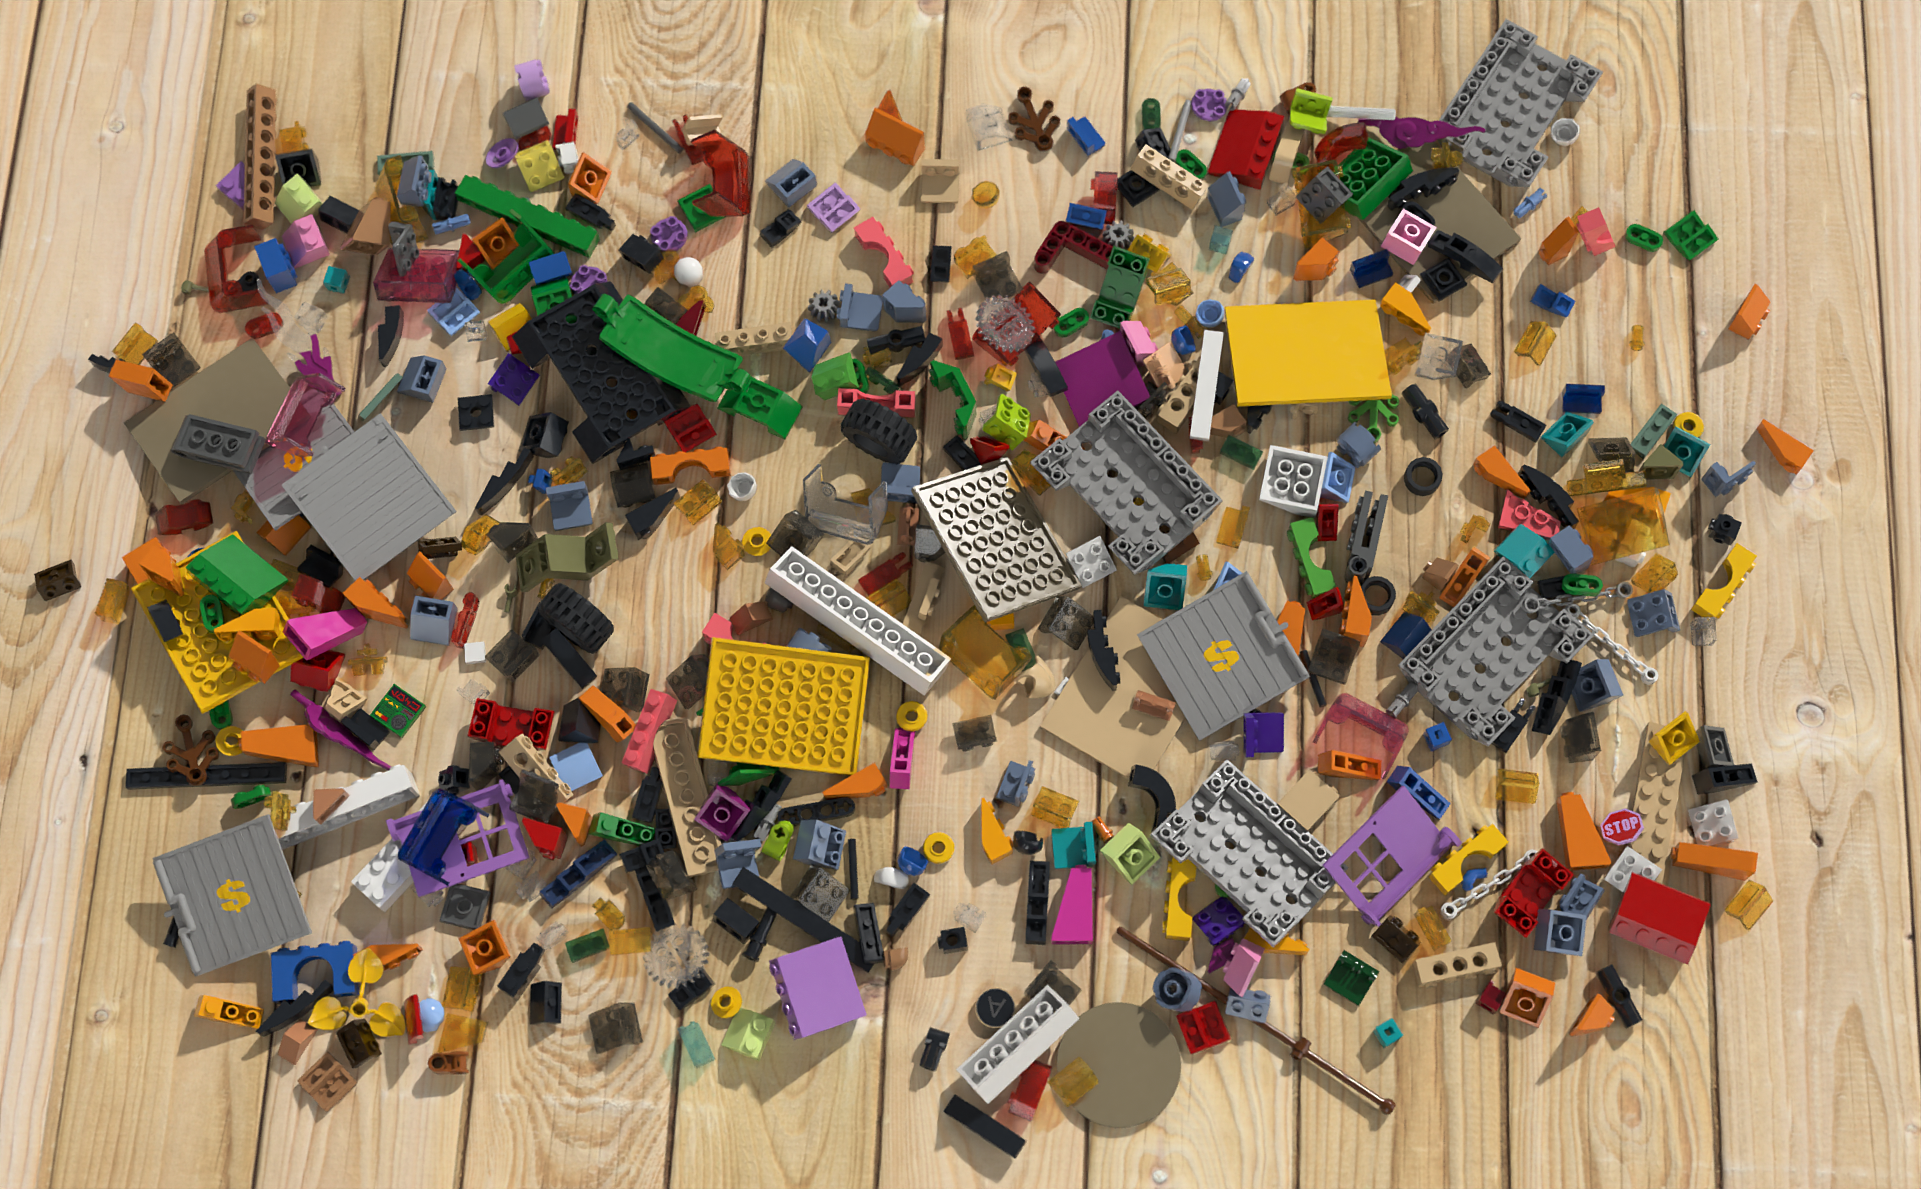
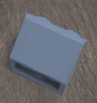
[397,156,432,207]
[765,159,817,208]
[1207,172,1246,227]
[882,280,926,323]
[397,355,447,403]
[1548,525,1594,574]
[410,596,458,646]
[793,819,846,870]

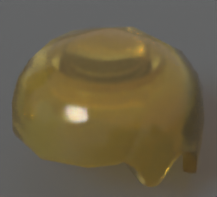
[971,181,1000,209]

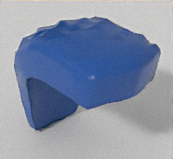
[1229,252,1254,283]
[454,269,482,301]

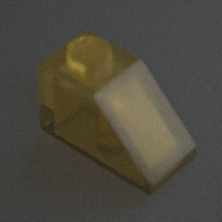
[461,514,502,555]

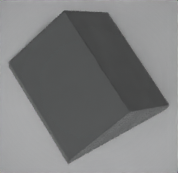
[503,98,549,139]
[1696,725,1734,770]

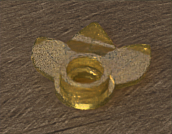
[654,249,680,284]
[676,285,714,313]

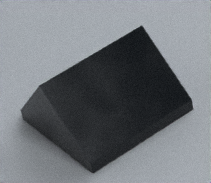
[275,148,322,187]
[558,697,601,743]

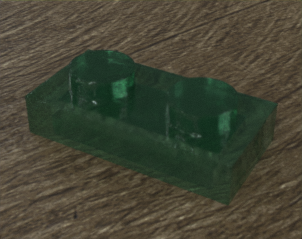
[865,367,904,394]
[1220,435,1263,470]
[1005,628,1036,672]
[565,928,611,963]

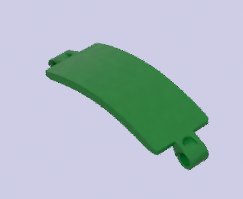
[593,294,752,402]

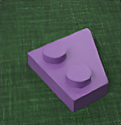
[216,161,245,210]

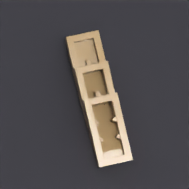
[825,535,871,582]

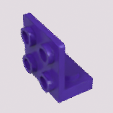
[1243,712,1284,757]

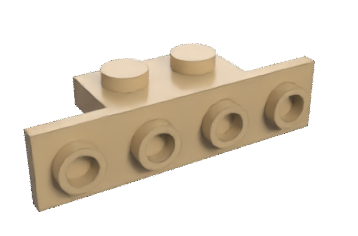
[903,561,944,636]

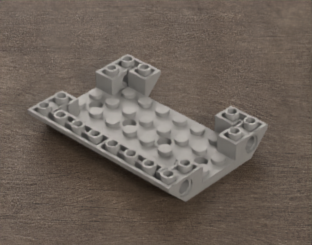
[1437,19,1603,187]
[1030,391,1223,575]
[1398,556,1594,746]
[1150,760,1348,947]

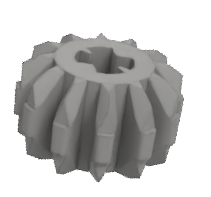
[1102,220,1134,250]
[808,289,840,322]

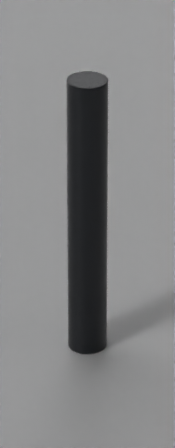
[1299,650,1327,708]
[848,839,859,900]

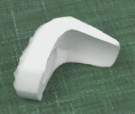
[874,867,909,889]

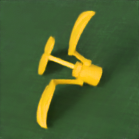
[308,948,405,1037]

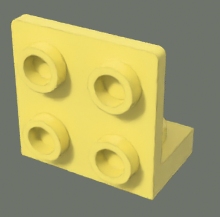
[515,140,564,192]

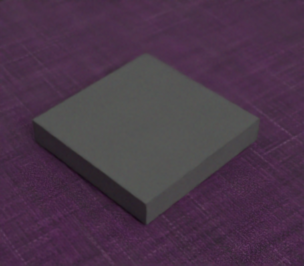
[440,884,491,930]

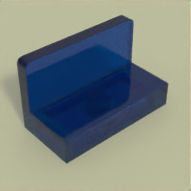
[1350,249,1393,288]
[1562,384,1605,414]

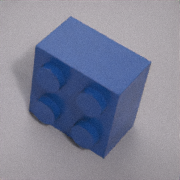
[254,238,298,293]

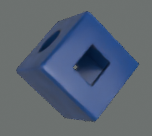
[1423,722,1452,751]

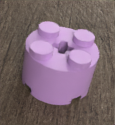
[514,59,550,101]

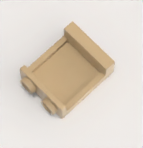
[1277,769,1340,832]

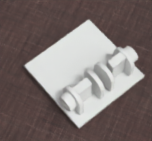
[1066,536,1117,588]
[1688,799,1739,846]
[1604,846,1662,892]

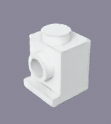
[556,142,578,174]

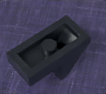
[616,439,655,470]

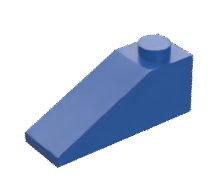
[1386,766,1451,820]

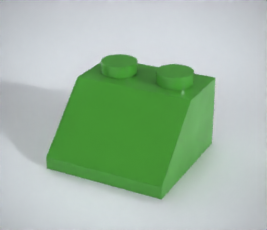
[812,352,859,400]

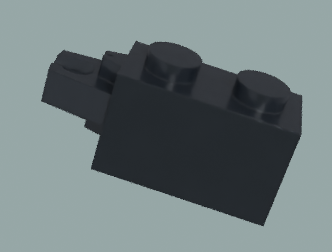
[497,943,545,1001]

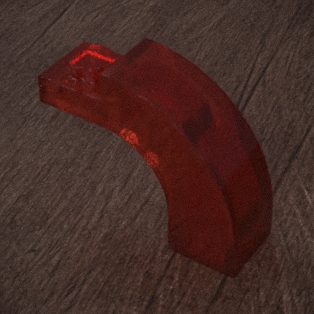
[1314,122,1369,172]

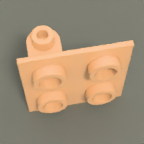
[1143,341,1188,393]

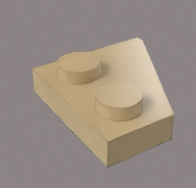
[325,677,367,720]

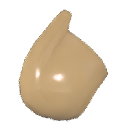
[1014,656,1056,699]

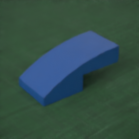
[1530,284,1576,318]

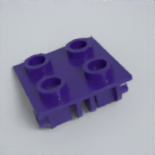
[487,353,540,406]
[1192,897,1246,946]

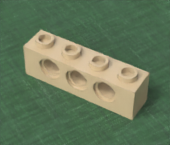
[1130,145,1208,210]
[715,322,792,356]
[1156,356,1219,434]
[499,734,573,814]
[1413,942,1502,989]

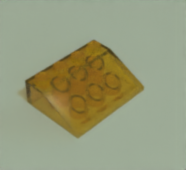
[1577,488,1670,565]

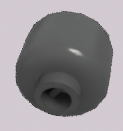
[765,587,794,613]

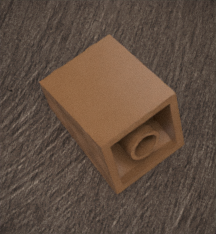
[341,198,391,255]

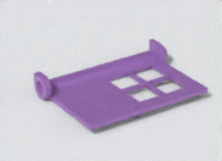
[386,779,530,897]
[1323,786,1462,927]

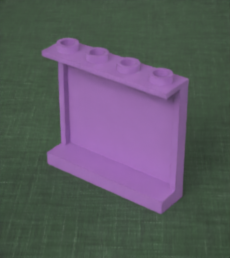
[769,937,867,1040]

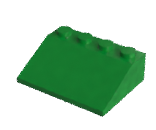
[1332,137,1413,220]
[185,534,289,617]

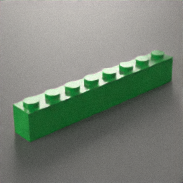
[455,175,600,258]

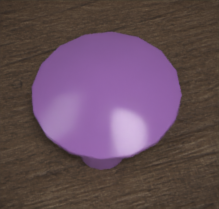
[1191,89,1227,121]
[650,216,688,253]
[570,265,608,295]

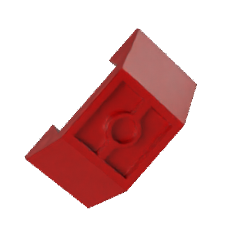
[468,698,555,751]
[1494,848,1574,938]

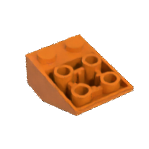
[1338,576,1372,647]
[343,577,409,629]

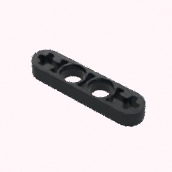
[778,797,855,826]

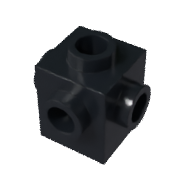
[1708,514,1742,546]
[438,765,470,795]

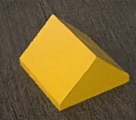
[488,303,532,352]
[1648,711,1700,765]

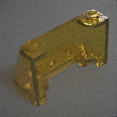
[374,155,428,245]
[1291,159,1352,249]
[939,604,1032,700]

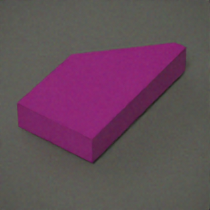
[1207,938,1235,974]

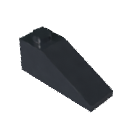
[625,488,680,540]
[1692,763,1758,795]

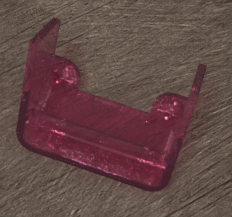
[265,373,346,457]
[1313,693,1409,780]

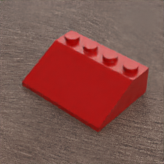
[1207,109,1284,190]
[1608,872,1711,965]

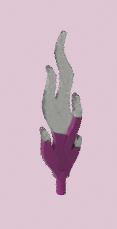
[257,279,342,398]

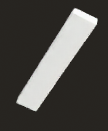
[1189,330,1224,441]

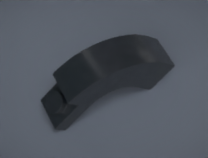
[1128,764,1176,832]

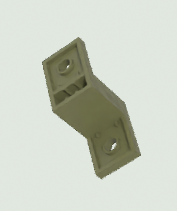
[516,522,618,592]

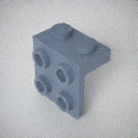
[837,283,883,331]

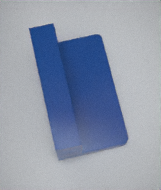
[1067,117,1105,156]
[1066,203,1107,230]
[529,251,573,285]

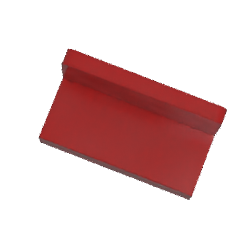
[552,109,579,150]

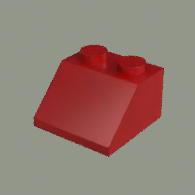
[290,650,345,692]
[522,817,568,861]

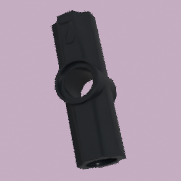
[867,326,925,356]
[1402,384,1449,439]
[1596,965,1643,1029]

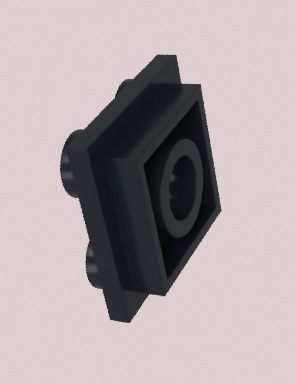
[1113,170,1160,208]
[1420,257,1468,302]
[458,394,494,431]

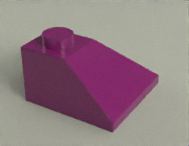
[694,781,750,841]

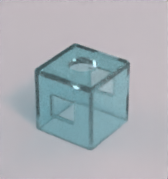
[1209,226,1233,254]

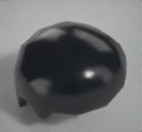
[1013,831,1043,855]

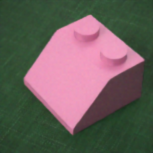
[1381,209,1436,265]
[282,214,330,269]
[1120,321,1158,368]
[1223,938,1265,997]

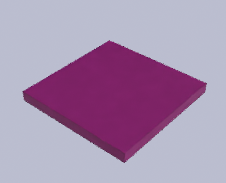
[1055,331,1151,427]

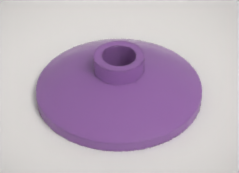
[486,138,518,168]

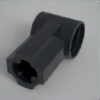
[919,1027,950,1072]

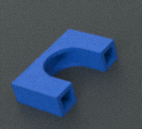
[271,941,359,1004]

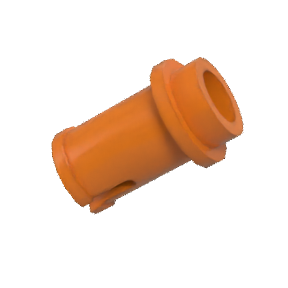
[1091,816,1114,843]

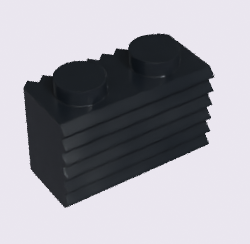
[618,234,664,274]

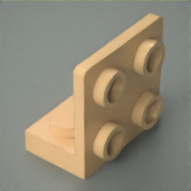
[921,159,959,203]

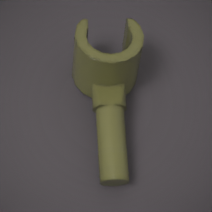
[181,280,209,294]
[504,584,518,613]
[1527,678,1551,697]

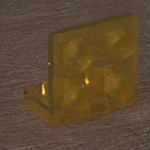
[1384,337,1423,375]

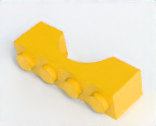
[1691,543,1757,622]
[1429,824,1509,896]
[1162,856,1196,941]

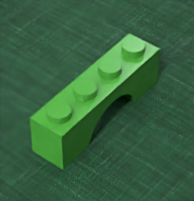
[1287,517,1336,599]

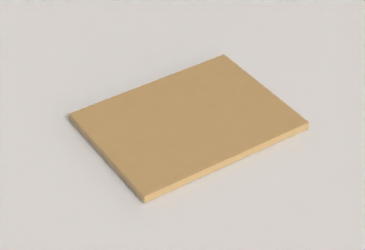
[1040,596,1186,780]

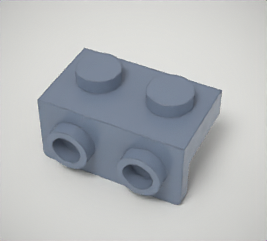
[1559,874,1604,920]
[1225,987,1271,1023]

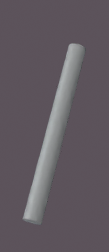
[1168,100,1192,162]

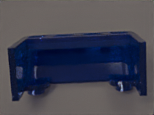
[398,789,490,886]

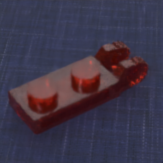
[672,114,709,166]
[946,308,974,360]
[858,552,913,597]
[451,592,480,649]

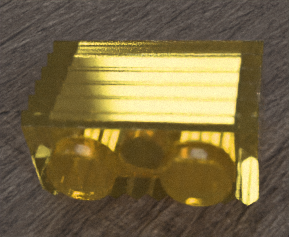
[94,578,131,625]

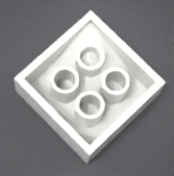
[1259,445,1328,518]

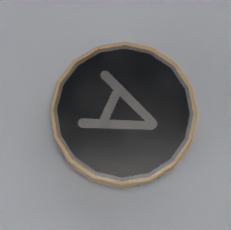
[975,988,1016,1029]

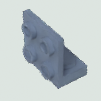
[1701,461,1756,497]
[880,463,920,504]
[546,481,593,531]
[1627,589,1680,637]
[996,760,1035,807]
[714,839,762,889]

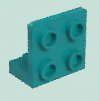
[1051,822,1096,869]

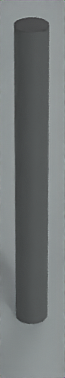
[627,102,684,153]

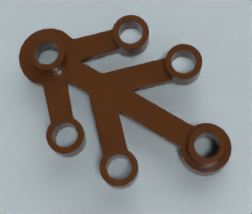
[1008,87,1060,152]
[162,714,219,786]

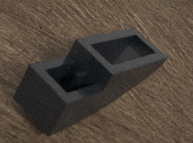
[378,305,404,367]
[897,333,943,386]
[541,628,597,689]

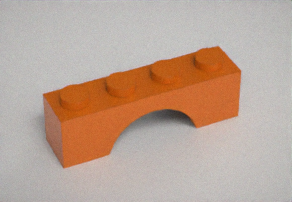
[650,446,731,485]

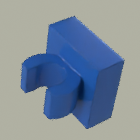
[528,469,553,494]

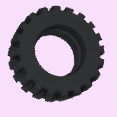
[841,399,917,465]
[537,583,614,654]

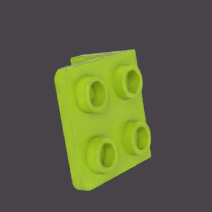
[1289,88,1332,134]
[982,394,1031,451]

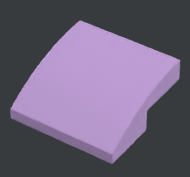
[807,182,860,233]

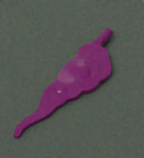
[1358,117,1486,149]
[290,689,391,771]

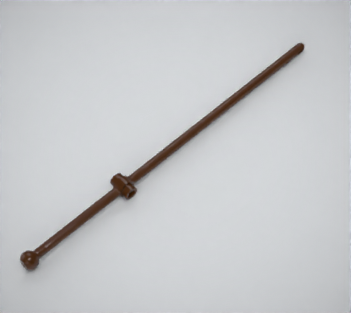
[1117,927,1396,1115]

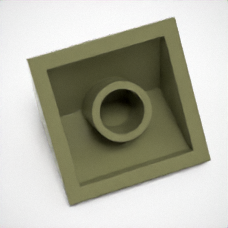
[1635,444,1683,480]

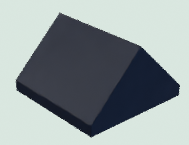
[1380,612,1432,659]

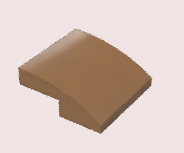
[297,1051,358,1112]

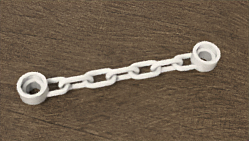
[1565,603,1658,685]
[1440,850,1538,920]

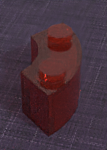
[1090,171,1118,225]
[155,499,213,535]
[292,574,346,614]
[1007,1060,1053,1122]

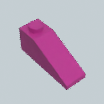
[890,728,915,790]

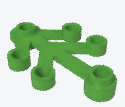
[1348,395,1399,443]

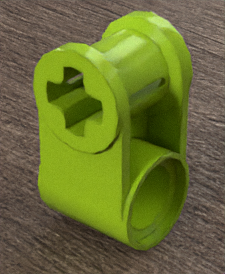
[761,820,794,861]

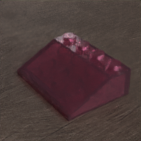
[373,248,459,303]

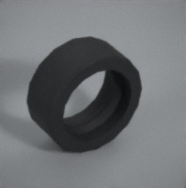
[1404,457,1443,496]
[1361,576,1396,616]

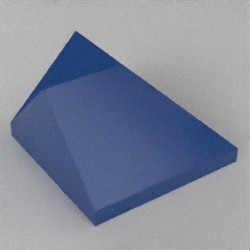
[783,318,831,372]

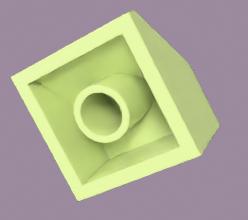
[275,174,323,224]
[1100,823,1160,885]
[721,1008,775,1061]

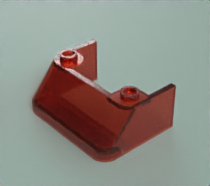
[691,129,751,217]
[204,224,269,313]

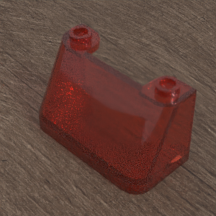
[972,281,1061,367]

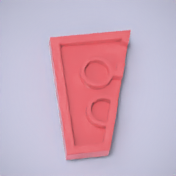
[1498,490,1561,540]

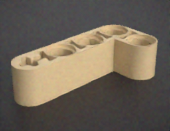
[1269,116,1305,185]

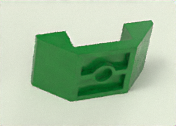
[1090,246,1150,329]
[531,277,577,324]
[929,360,977,440]
[717,377,803,440]

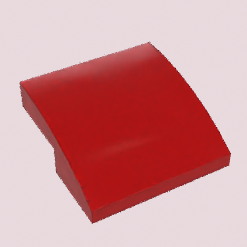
[664,403,717,453]
[404,994,424,1044]
[1176,1001,1232,1054]

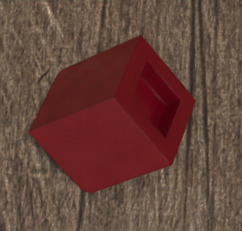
[1475,980,1506,1015]

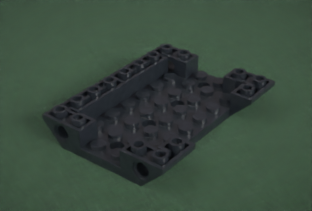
[512,281,691,464]

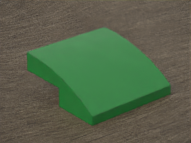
[1663,210,1719,261]

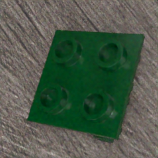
[1323,950,1380,1006]

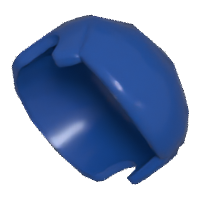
[1171,325,1196,355]
[897,846,928,876]

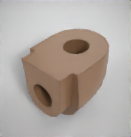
[883,947,908,970]

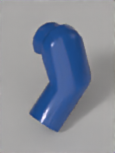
[1461,868,1487,891]

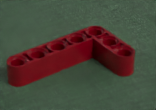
[1034,221,1113,274]

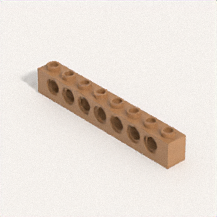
[243,83,277,230]

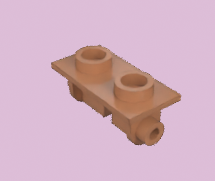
[897,504,919,546]
[1132,690,1176,721]

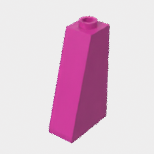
[283,608,367,661]
[1051,865,1093,945]

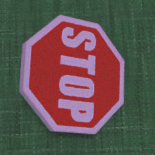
[1600,808,1644,846]

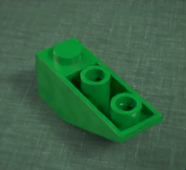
[588,812,656,846]

